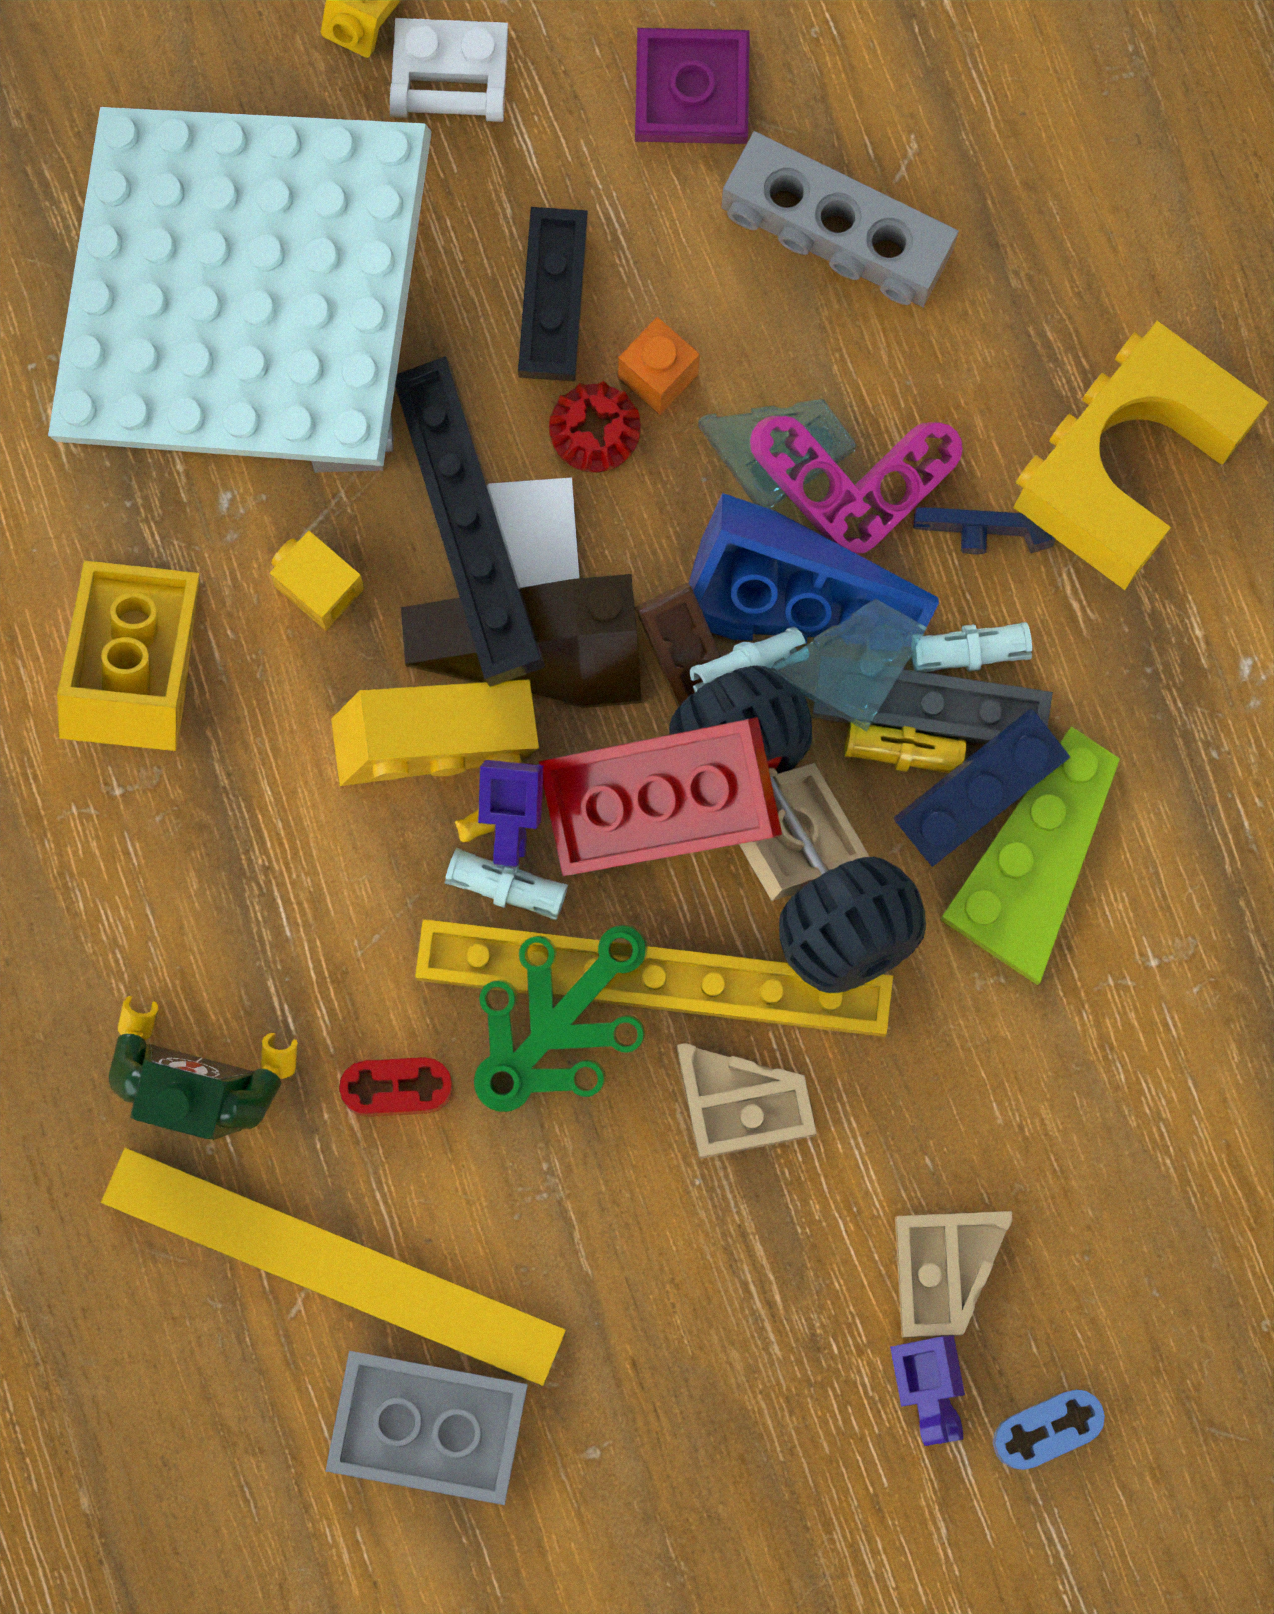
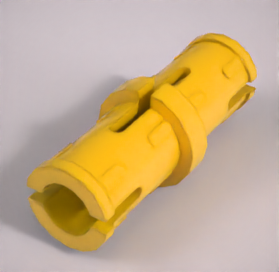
[844,720,966,773]

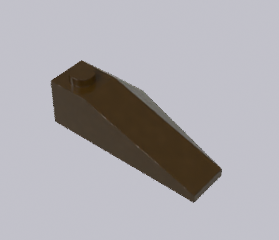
[401,574,641,708]

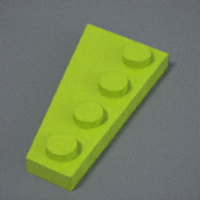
[940,726,1120,986]

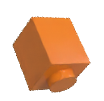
[618,317,700,415]

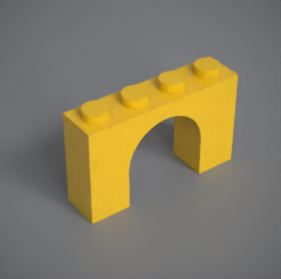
[1013,321,1269,590]

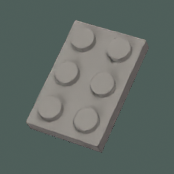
[325,1351,528,1505]

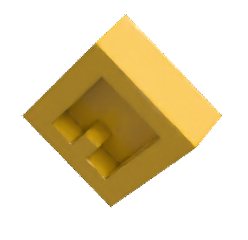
[320,0,401,58]

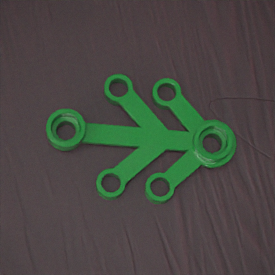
[474,925,648,1112]

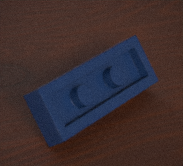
[893,709,1070,867]

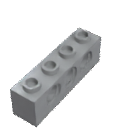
[721,131,959,308]

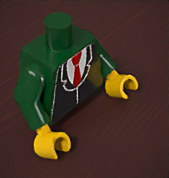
[109,996,298,1140]

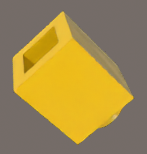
[270,530,365,631]

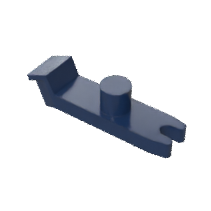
[913,507,1056,555]

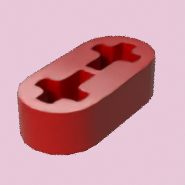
[339,1057,453,1117]

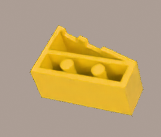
[331,680,539,786]

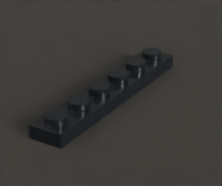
[395,356,545,687]

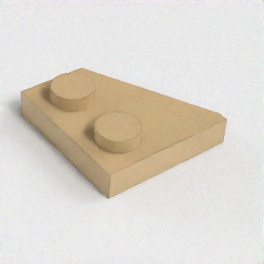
[676,1043,817,1159]
[895,1211,1012,1338]

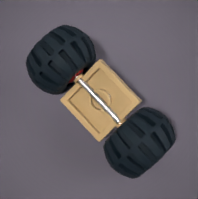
[669,666,926,993]

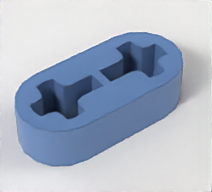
[993,1389,1105,1470]

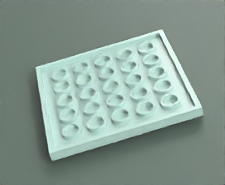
[48,107,432,466]

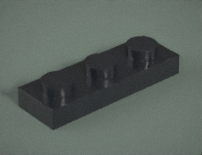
[518,207,588,381]

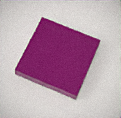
[635,28,750,144]

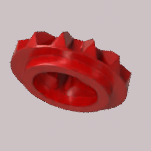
[549,381,641,472]

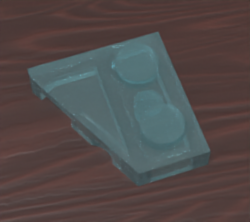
[698,399,857,509]
[770,599,927,731]

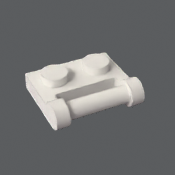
[390,18,508,122]

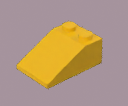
[57,560,199,751]

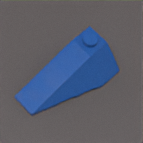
[688,493,939,649]

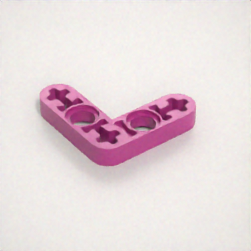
[750,416,963,554]

